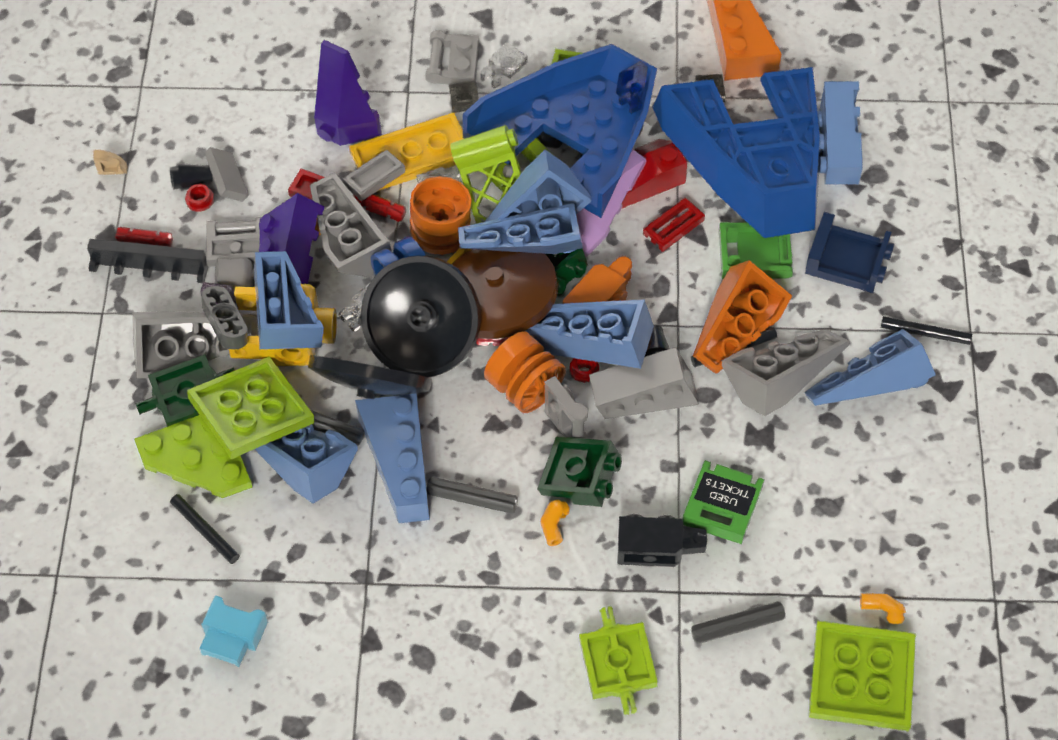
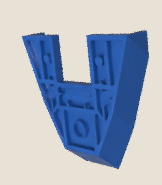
[462,44,658,218]
[652,67,820,238]

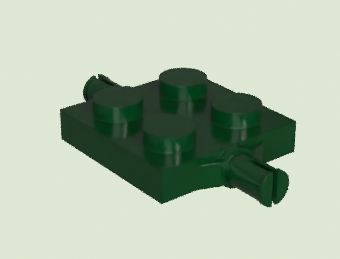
[135,354,235,427]

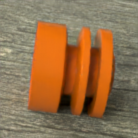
[410,176,472,255]
[484,331,566,414]

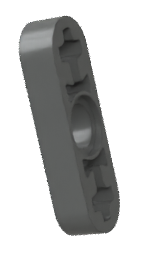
[201,286,248,349]

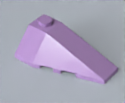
[577,149,647,257]

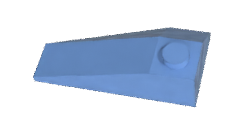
[485,149,592,222]
[458,203,583,254]

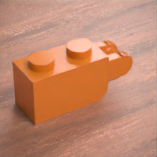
[562,256,632,304]

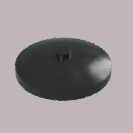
[361,256,481,378]
[308,355,432,399]

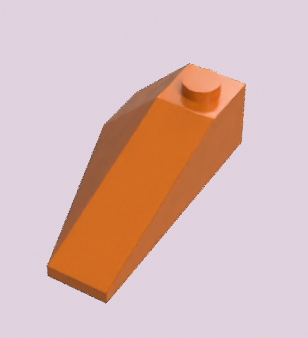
[693,260,792,374]

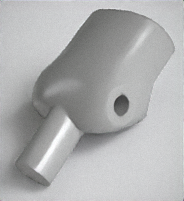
[215,257,255,290]

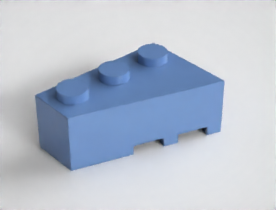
[817,81,863,185]
[254,251,324,349]

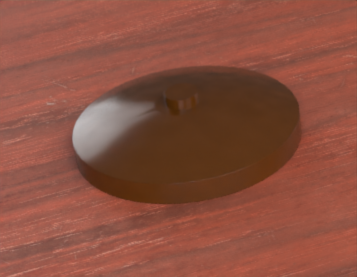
[452,249,558,339]

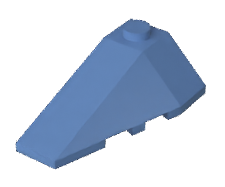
[805,329,936,406]
[255,424,358,503]

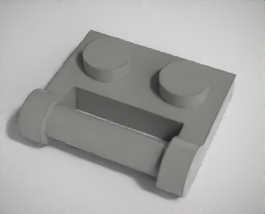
[426,30,479,85]
[206,217,261,267]
[545,376,588,439]

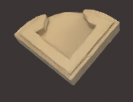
[93,150,127,175]

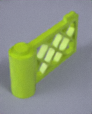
[450,125,521,224]

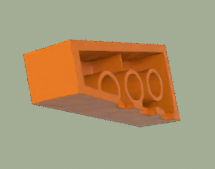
[707,0,781,81]

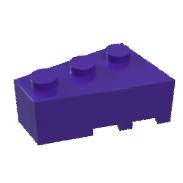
[259,193,324,284]

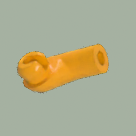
[540,499,570,546]
[860,593,906,624]

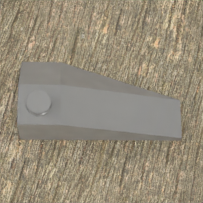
[132,311,257,379]

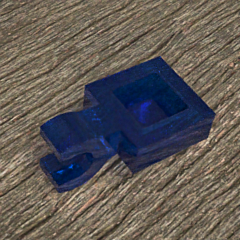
[616,61,648,114]

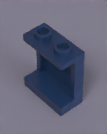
[805,212,894,293]

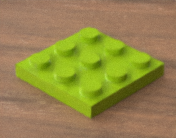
[187,357,314,459]
[808,621,916,731]

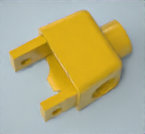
[228,284,337,366]

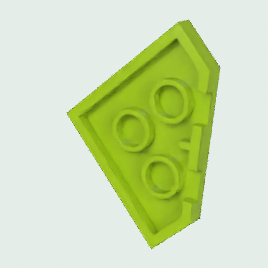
[134,415,252,498]

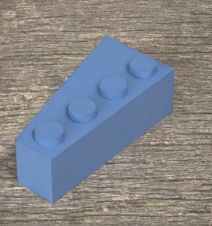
[526,299,654,369]
[355,394,430,524]

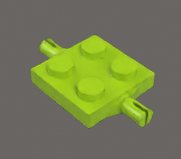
[579,606,658,715]

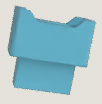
[199,596,268,667]

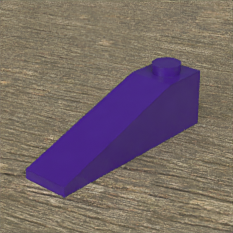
[314,39,382,146]

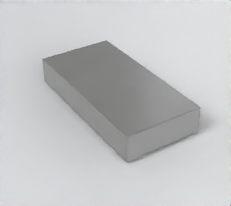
[205,147,249,202]
[343,149,405,201]

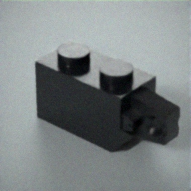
[617,514,707,567]

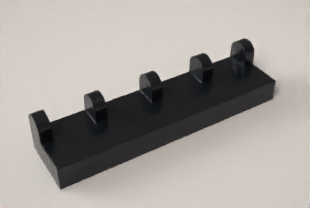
[87,239,208,284]

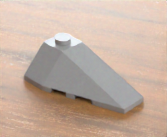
[310,172,392,278]
[722,329,849,416]

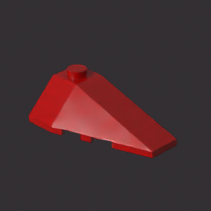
[622,139,688,209]

